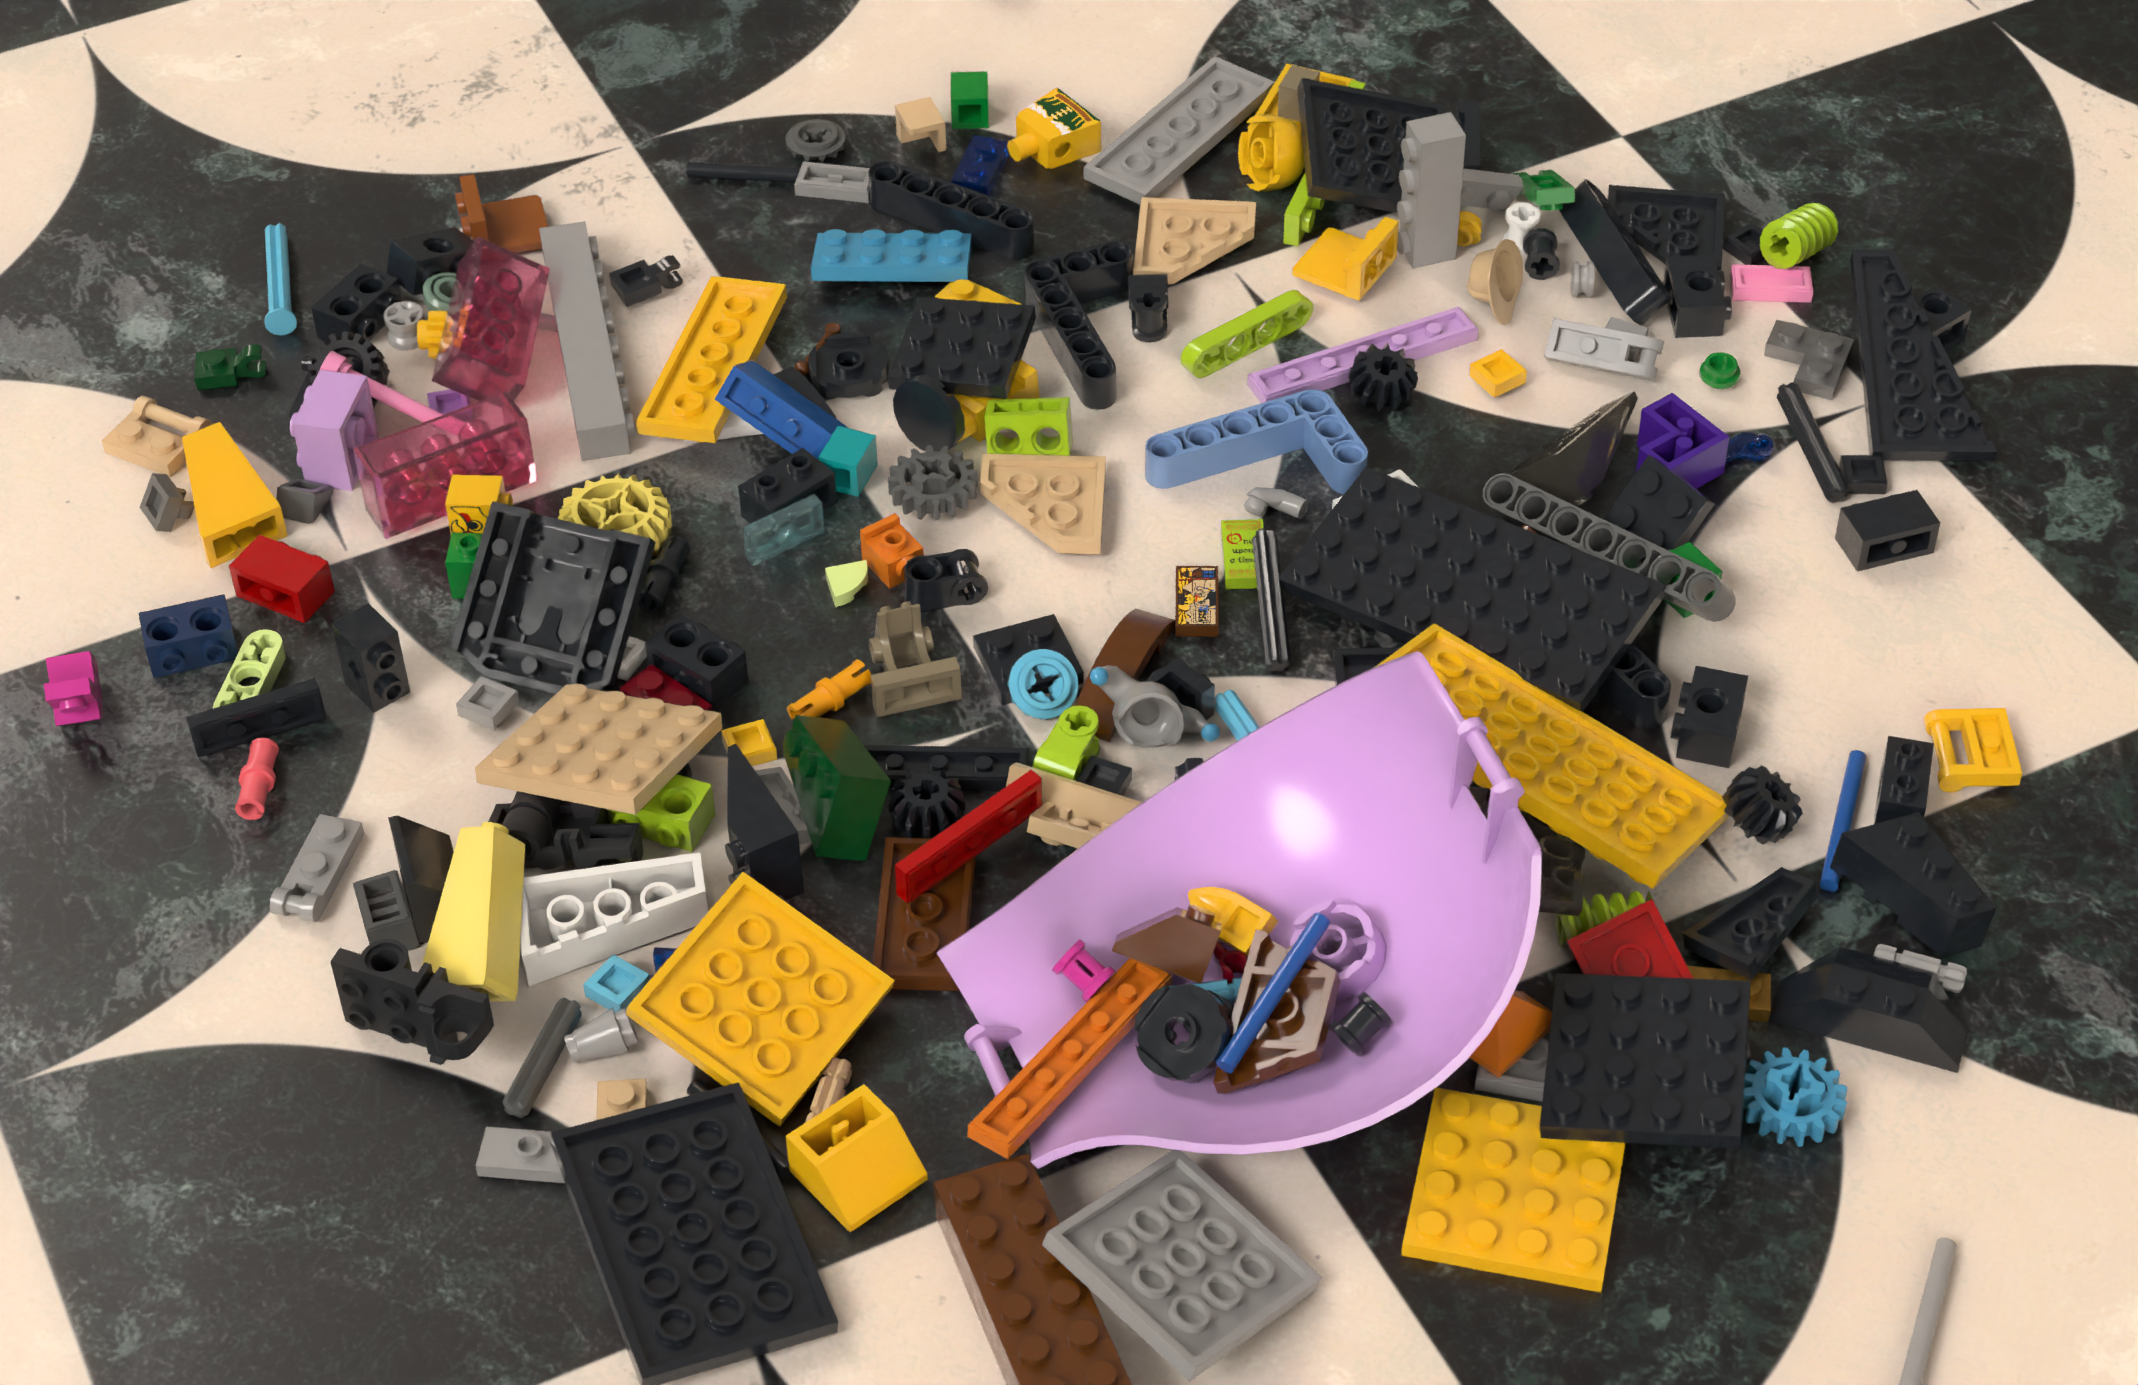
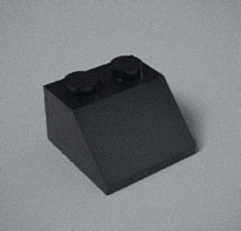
[388,815,454,944]

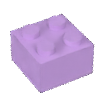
[290,370,379,491]

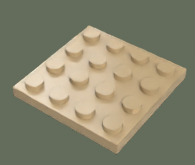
[475,684,722,815]

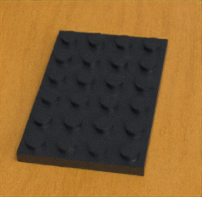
[550,1082,838,1385]

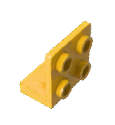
[1292,216,1399,301]

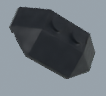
[1769,947,1968,1073]

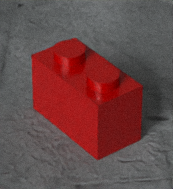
[229,534,335,623]

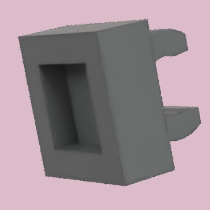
[139,473,195,532]

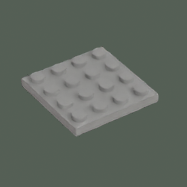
[1042,1150,1323,1382]

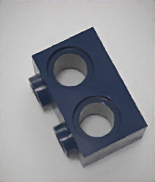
[138,594,238,678]

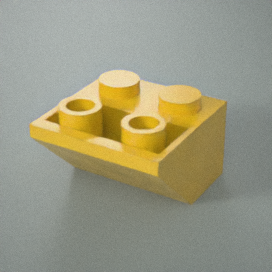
[786,1084,928,1233]

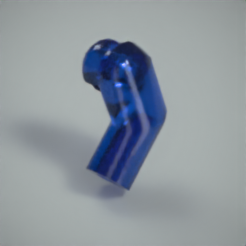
[1725,432,1774,463]

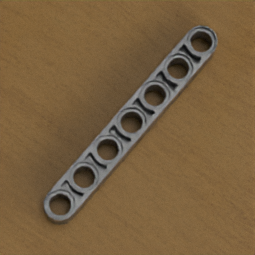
[1483,473,1736,622]

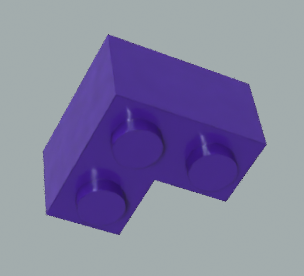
[1636,393,1729,489]

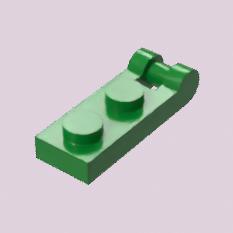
[1513,169,1575,211]

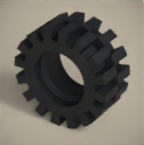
[308,332,388,403]

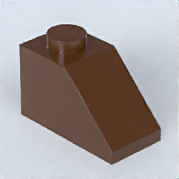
[1112,905,1222,984]

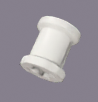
[1503,202,1541,255]

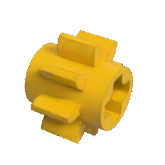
[417,311,462,359]

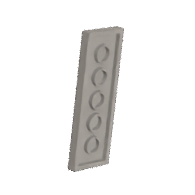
[1084,56,1275,205]

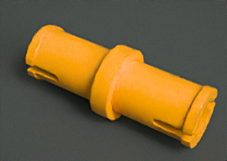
[787,659,871,720]

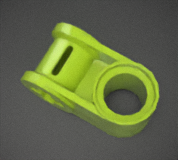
[1033,706,1100,781]

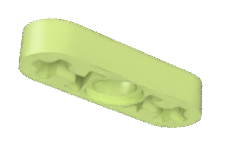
[213,630,286,709]

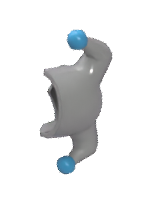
[1089,665,1220,747]

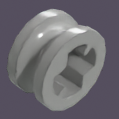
[1571,261,1594,297]

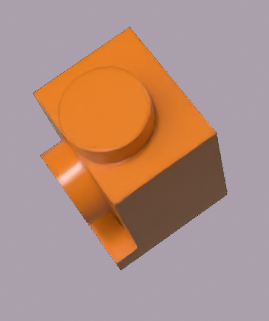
[860,513,924,589]

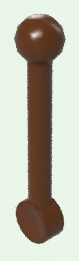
[794,323,841,376]

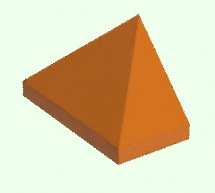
[1469,990,1552,1078]

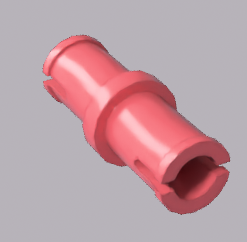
[235,738,279,820]

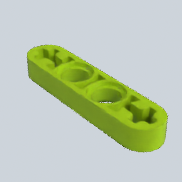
[1180,290,1314,378]

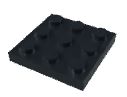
[887,297,1036,399]

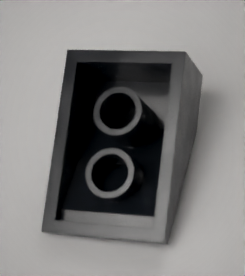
[725,744,804,901]

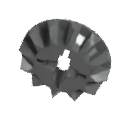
[786,119,845,163]

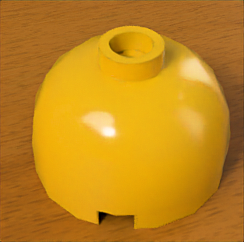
[1238,115,1305,191]

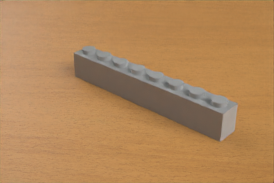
[539,221,636,461]

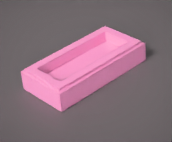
[1730,264,1813,303]

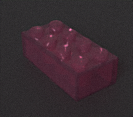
[431,237,550,412]
[353,391,537,539]

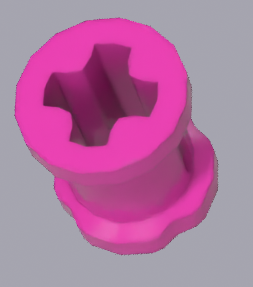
[1052,939,1115,1002]

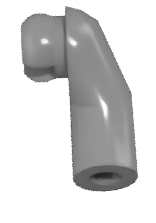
[1244,487,1309,519]

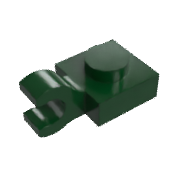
[194,344,267,390]

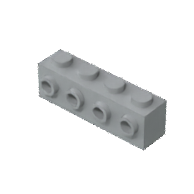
[1397,112,1466,269]

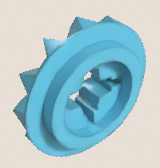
[1007,649,1078,720]

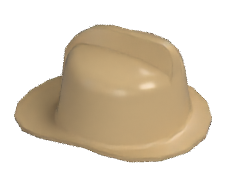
[1467,239,1523,325]

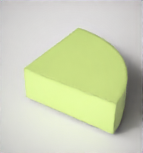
[825,560,868,607]

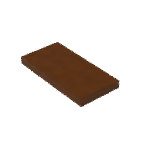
[872,837,977,991]

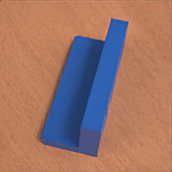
[715,361,848,459]

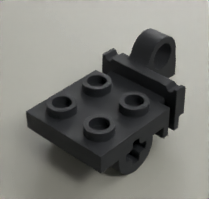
[488,791,643,870]
[330,939,494,1065]

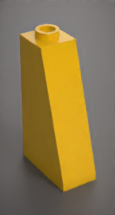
[182,422,288,568]

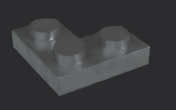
[1764,320,1854,400]

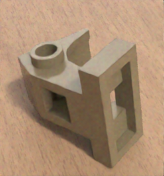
[868,601,962,717]

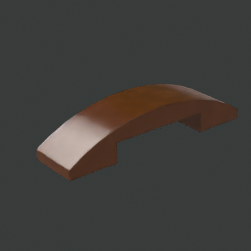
[1076,609,1175,742]

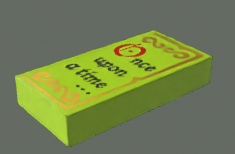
[1221,519,1264,589]

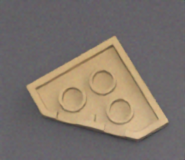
[1133,197,1256,284]
[980,454,1106,554]

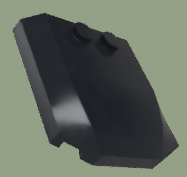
[450,501,656,695]

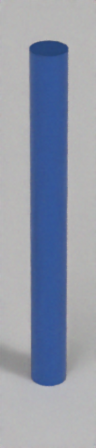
[1820,750,1867,892]
[1216,913,1330,1073]

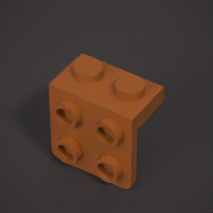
[455,174,548,259]

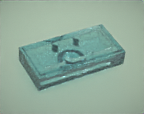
[743,494,825,566]

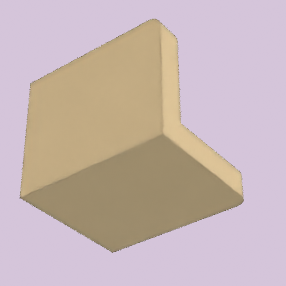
[895,97,946,152]

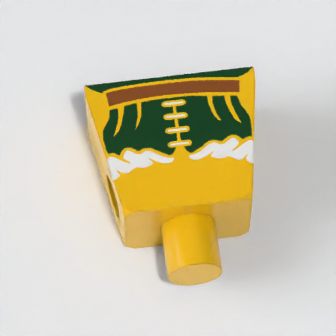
[1007,87,1101,169]

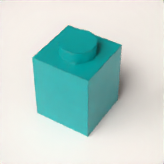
[818,426,878,497]

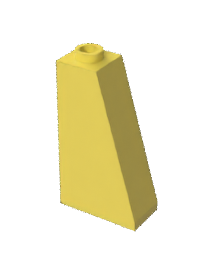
[421,822,525,1002]

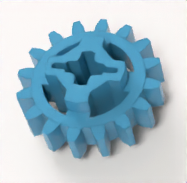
[1743,1048,1847,1146]

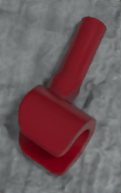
[1213,941,1247,984]

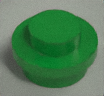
[1699,352,1740,389]

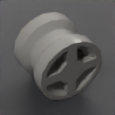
[384,301,424,351]

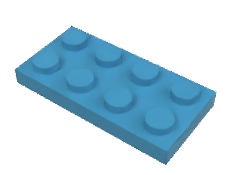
[811,229,972,282]

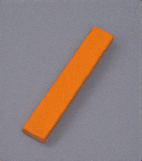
[967,958,1173,1159]

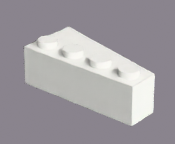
[520,852,709,986]

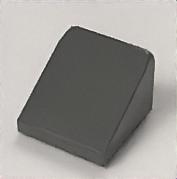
[276,478,334,524]

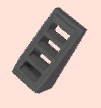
[353,870,419,950]

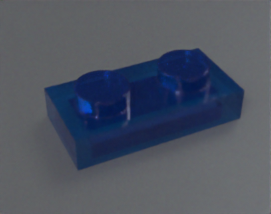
[951,135,1009,196]

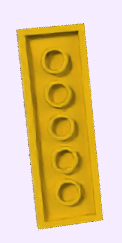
[636,276,787,443]

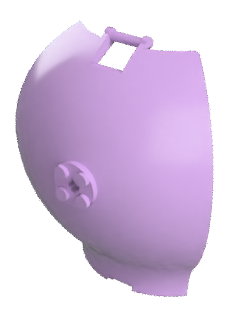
[937,652,1541,1169]

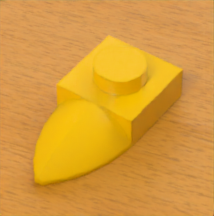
[1188,887,1279,957]

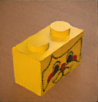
[445,475,513,534]

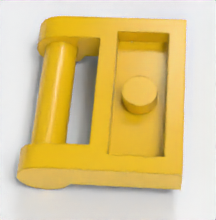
[1923,708,2022,793]

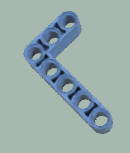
[1145,389,1368,495]

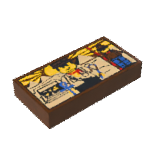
[1175,566,1219,637]

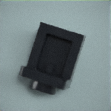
[1147,658,1215,720]

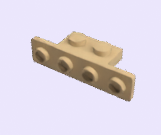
[1006,762,1142,849]

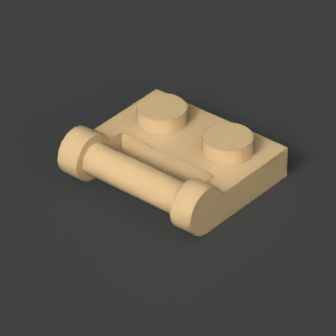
[102,396,213,477]

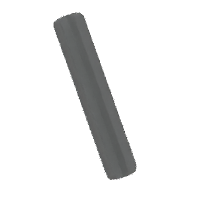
[503,998,582,1118]

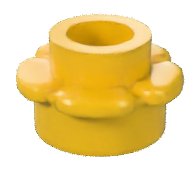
[1457,211,1482,247]

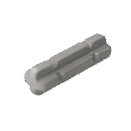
[1873,944,1967,993]

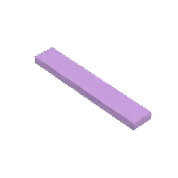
[1247,307,1478,403]

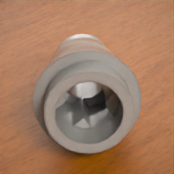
[564,1008,639,1063]

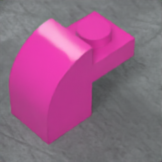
[43,651,103,727]

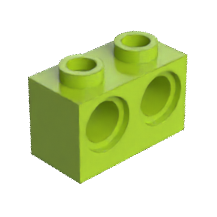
[984,397,1073,456]
[608,774,716,852]

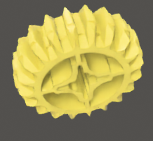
[558,473,672,556]

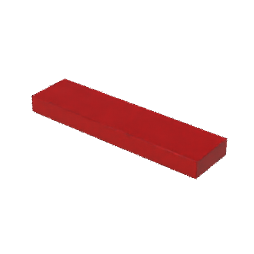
[895,770,1042,903]

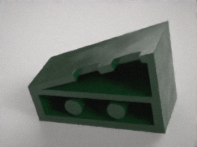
[783,715,891,861]

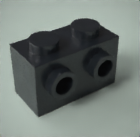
[738,448,837,542]

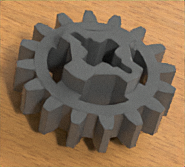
[888,445,978,520]

